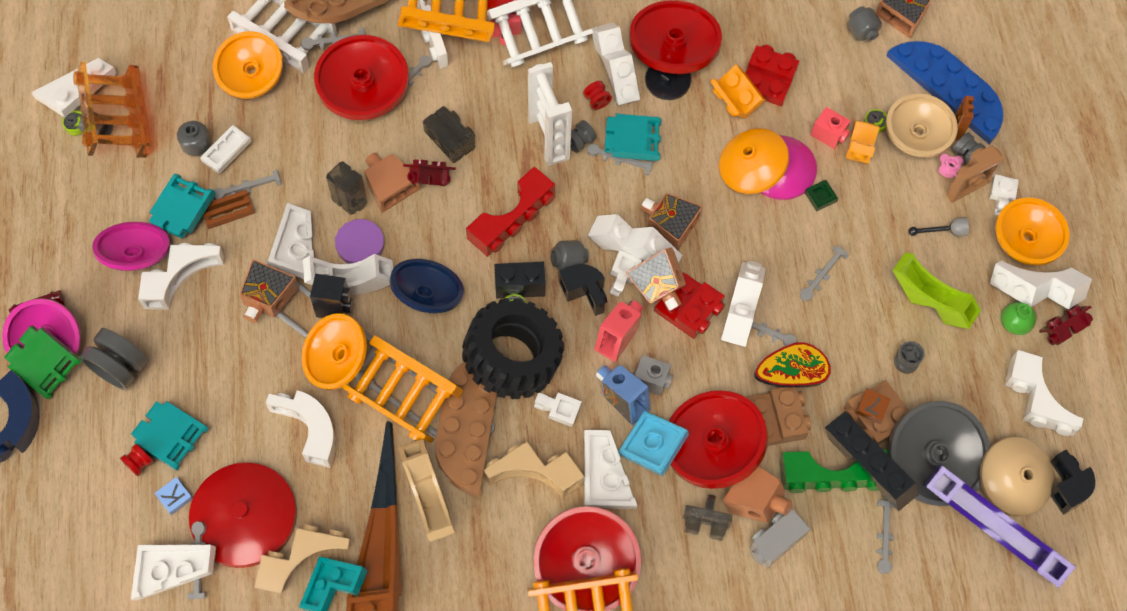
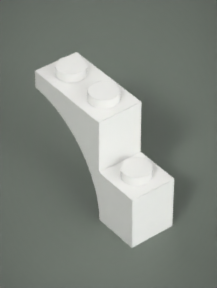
[591,22,640,105]
[588,214,682,263]
[138,243,225,310]
[990,260,1092,309]
[721,261,766,347]
[1004,350,1083,436]

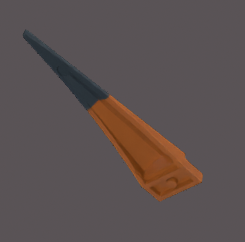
[346,421,402,611]

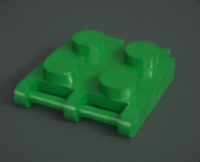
[4,325,81,400]

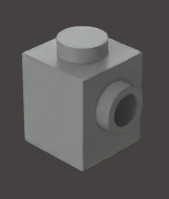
[635,355,673,396]

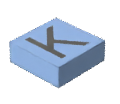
[155,477,193,515]

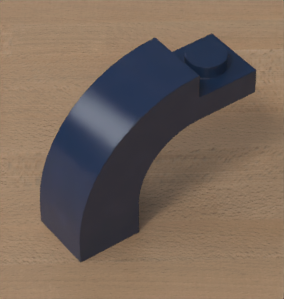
[0,370,40,462]

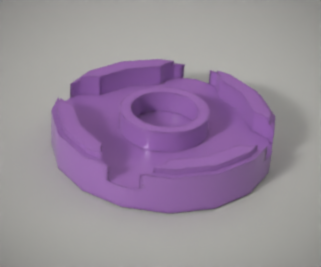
[335,219,384,264]

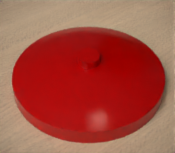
[629,0,722,74]
[314,35,409,120]
[669,390,768,489]
[189,463,297,568]
[533,506,641,611]

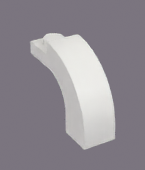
[303,254,393,295]
[266,390,336,468]

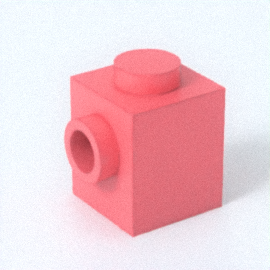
[810,107,851,149]

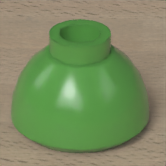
[1001,301,1036,335]

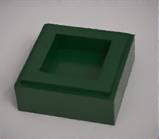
[805,180,838,212]

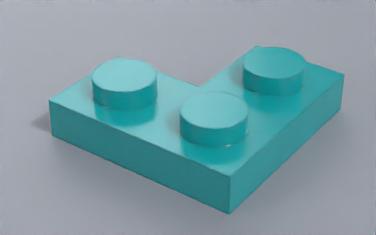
[299,556,368,611]

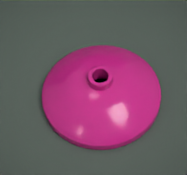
[748,135,817,200]
[92,222,170,271]
[2,299,81,369]

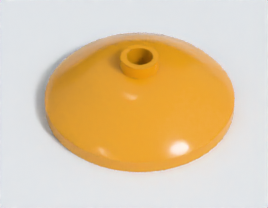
[213,31,283,99]
[719,128,789,194]
[995,198,1070,265]
[302,314,367,390]

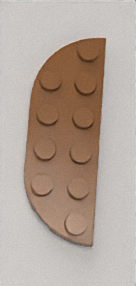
[284,0,390,24]
[435,353,503,497]

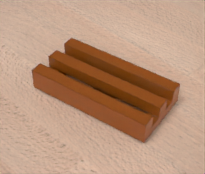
[955,96,974,141]
[203,190,255,229]

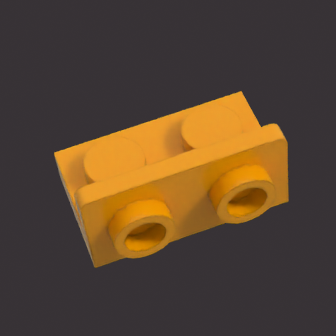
[710,65,766,119]

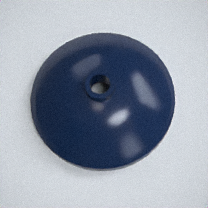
[389,259,464,314]

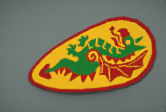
[754,342,831,388]

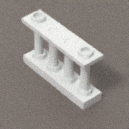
[227,0,337,74]
[486,0,593,67]
[528,62,572,166]

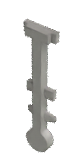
[301,27,365,50]
[409,55,432,86]
[587,144,653,176]
[214,170,282,200]
[800,246,849,301]
[751,322,796,346]
[876,500,895,574]
[187,522,207,599]

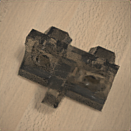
[682,494,733,541]

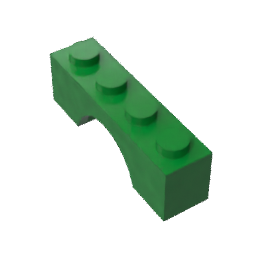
[779,449,887,493]

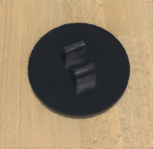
[645,67,691,100]

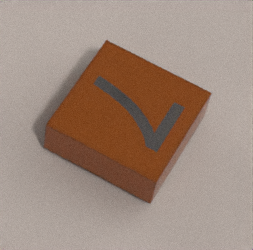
[856,388,891,424]

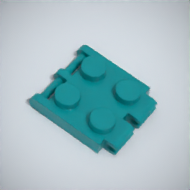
[604,113,662,161]
[149,173,215,239]
[131,401,209,471]

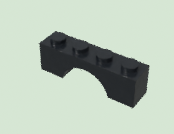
[825,411,919,511]

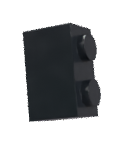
[494,262,546,299]
[310,273,354,318]

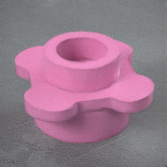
[939,154,963,178]

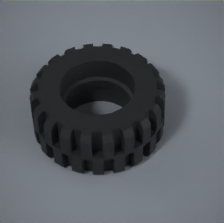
[462,298,564,399]

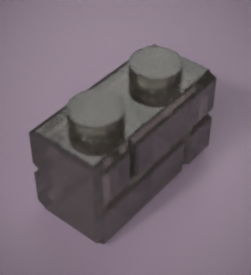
[423,106,476,163]
[326,161,367,215]

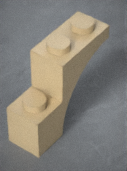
[398,439,455,542]
[483,442,584,499]
[254,524,350,593]

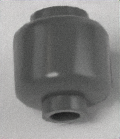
[848,6,882,42]
[177,121,211,156]
[551,240,589,271]

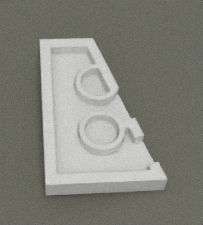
[417,0,448,69]
[31,58,117,117]
[267,203,314,279]
[584,430,638,509]
[131,545,216,601]

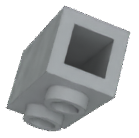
[750,509,810,569]

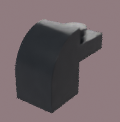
[558,264,607,316]
[1050,449,1096,515]

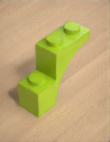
[893,252,981,329]

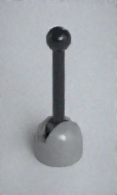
[908,217,969,237]

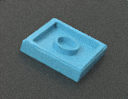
[618,410,689,476]

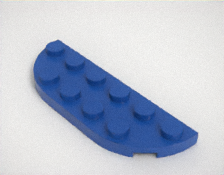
[886,41,1003,145]

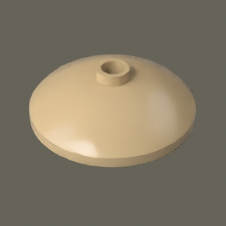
[886,94,958,157]
[980,437,1054,516]

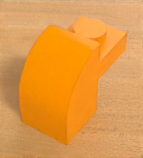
[845,119,880,164]

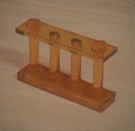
[73,62,152,158]

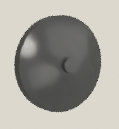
[888,401,990,506]

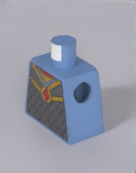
[596,365,651,426]

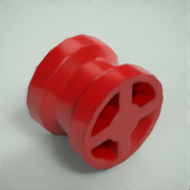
[583,81,612,110]
[119,444,153,477]

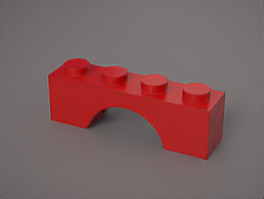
[466,166,555,257]

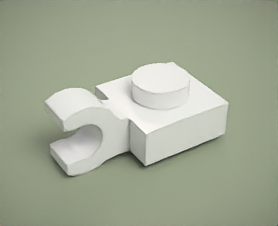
[989,174,1019,215]
[609,250,642,297]
[534,393,582,427]

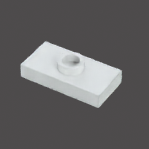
[200,125,252,174]

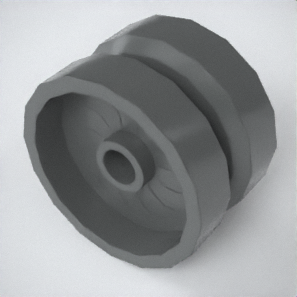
[79,328,148,391]

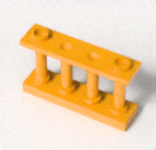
[397,0,494,42]
[341,335,464,443]
[527,568,638,611]

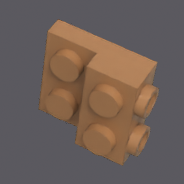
[946,145,1004,203]
[844,380,908,445]
[746,387,811,446]

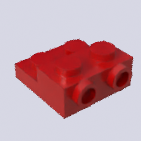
[745,45,800,107]
[654,272,725,339]

